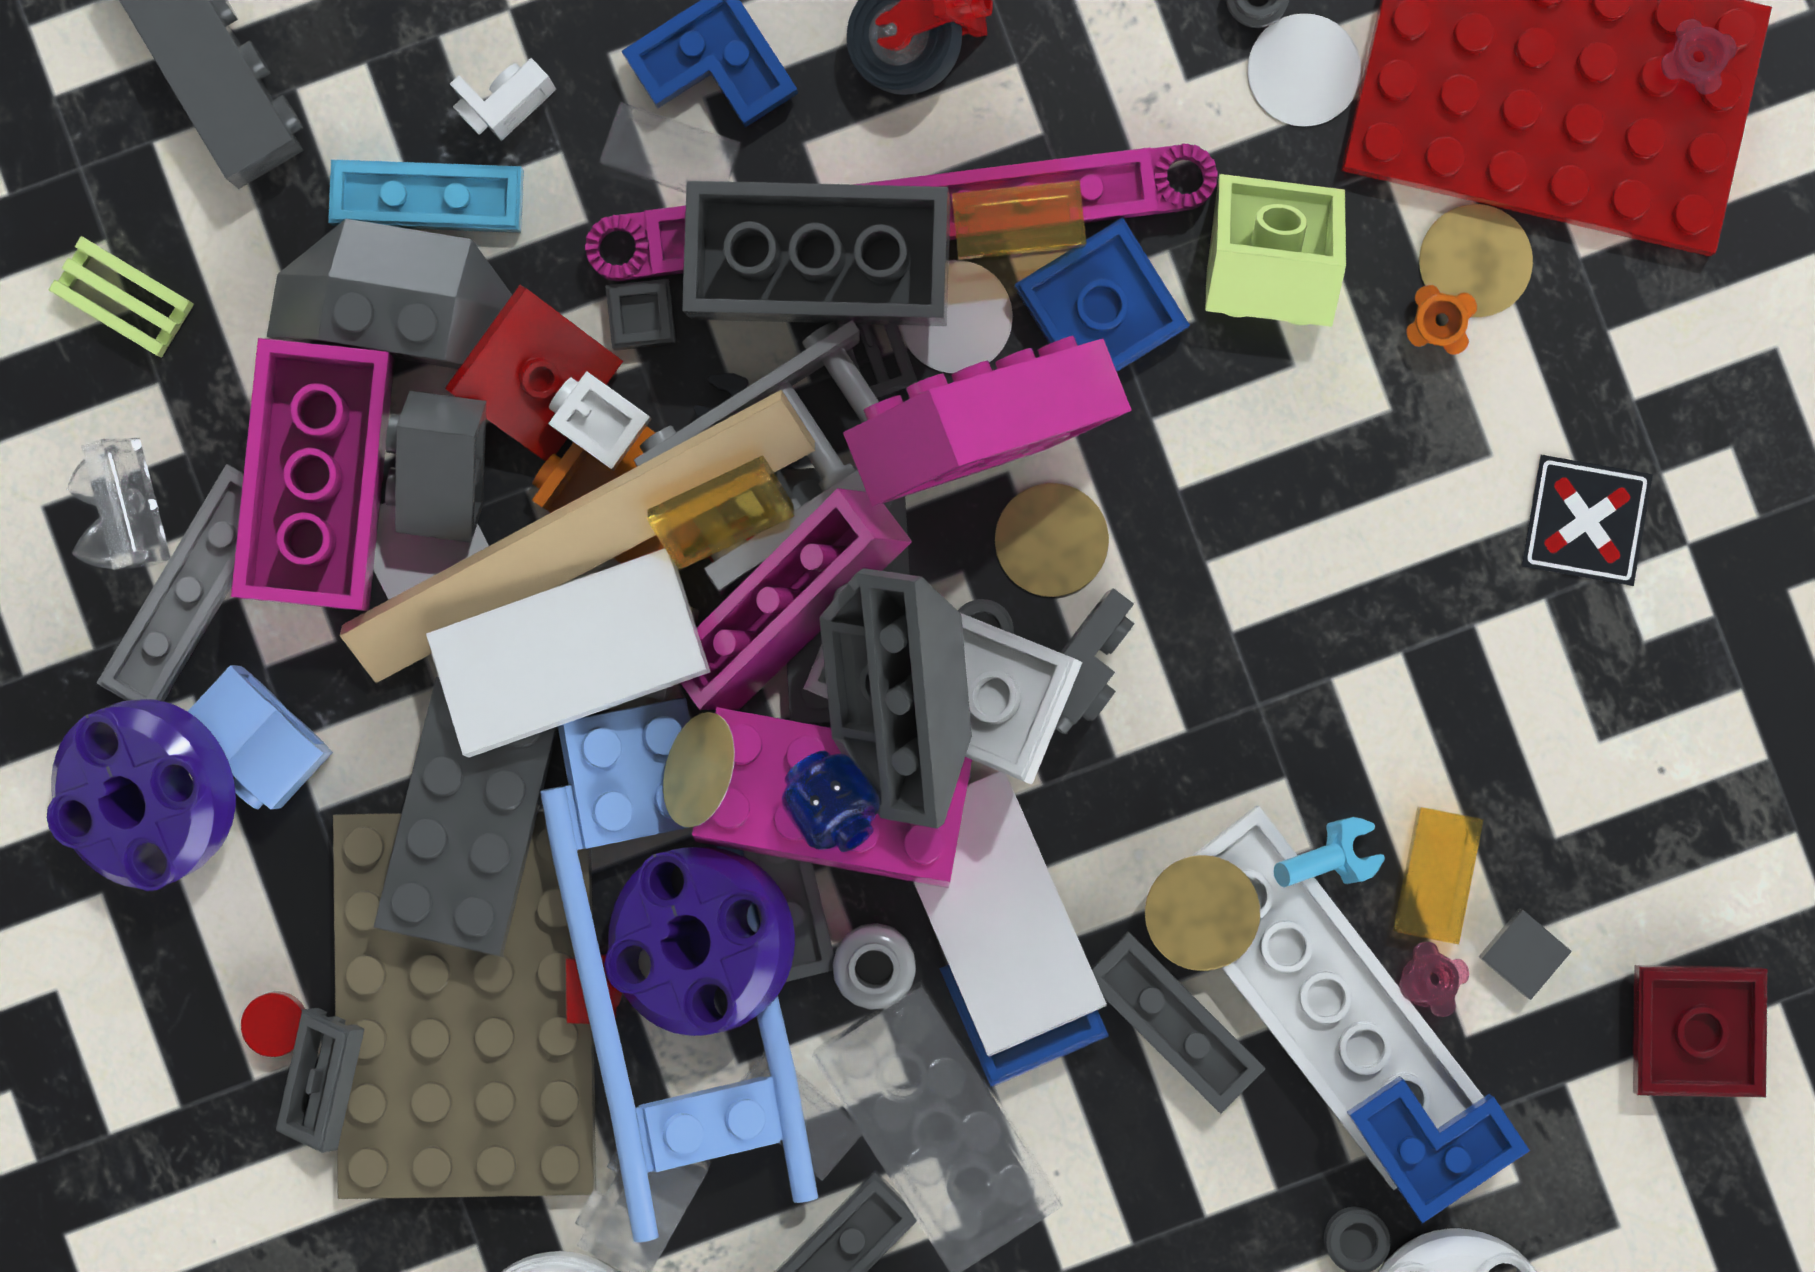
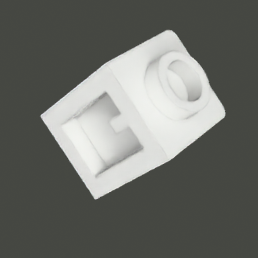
[450,58,557,141]
[548,371,652,471]

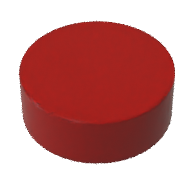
[241,991,305,1057]

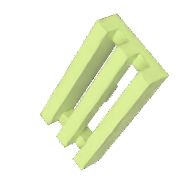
[48,236,194,358]

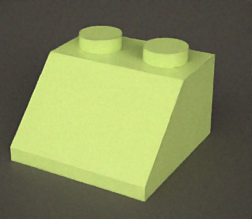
[1205,174,1346,327]

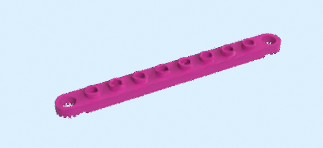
[585,143,1218,281]

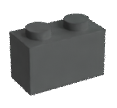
[385,391,486,542]

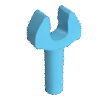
[1273,817,1385,887]

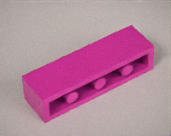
[681,488,912,710]

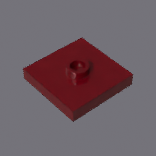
[1633,965,1768,1098]

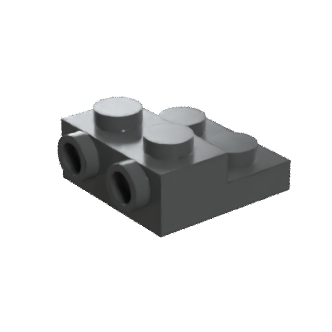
[1055,588,1135,734]

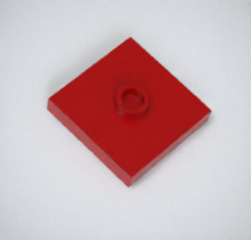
[445,285,623,461]

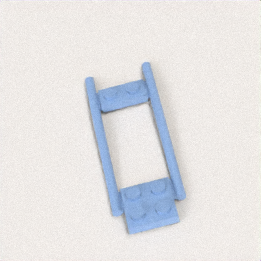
[540,698,818,1243]

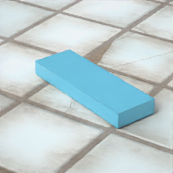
[328,159,524,233]

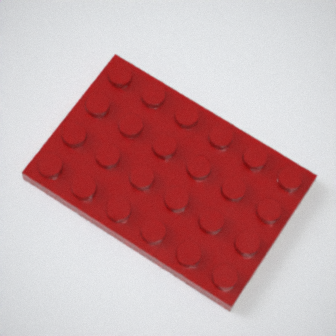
[1341,0,1772,257]

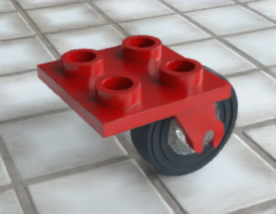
[847,0,993,95]

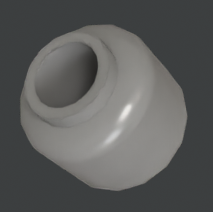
[832,923,916,1010]

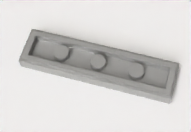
[97,464,244,701]

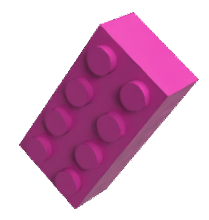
[843,336,1132,507]
[231,338,395,611]
[692,707,972,888]

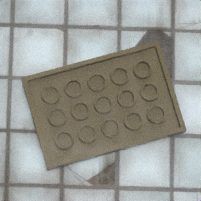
[333,811,596,1199]

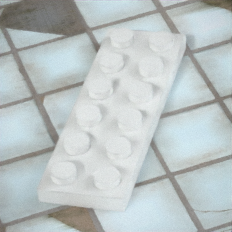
[1192,806,1484,1190]

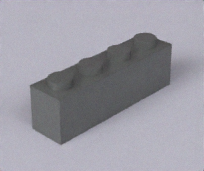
[119,0,304,189]

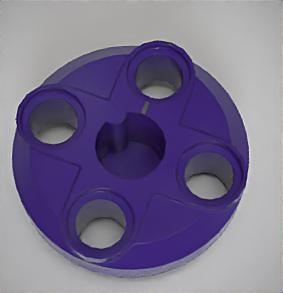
[46,699,236,891]
[604,847,795,1036]

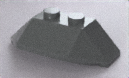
[267,219,512,369]
[819,568,972,829]

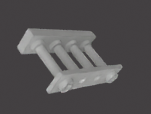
[634,320,879,597]

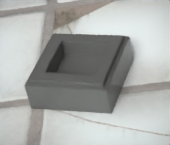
[606,279,677,351]
[1479,909,1572,1000]

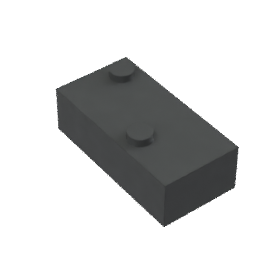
[682,181,951,326]

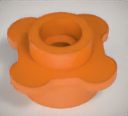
[1406,285,1477,355]

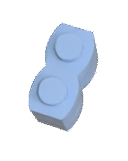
[187,665,333,809]

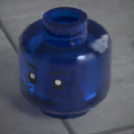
[782,751,880,852]

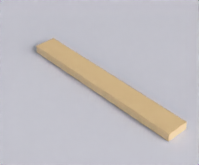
[340,390,815,683]

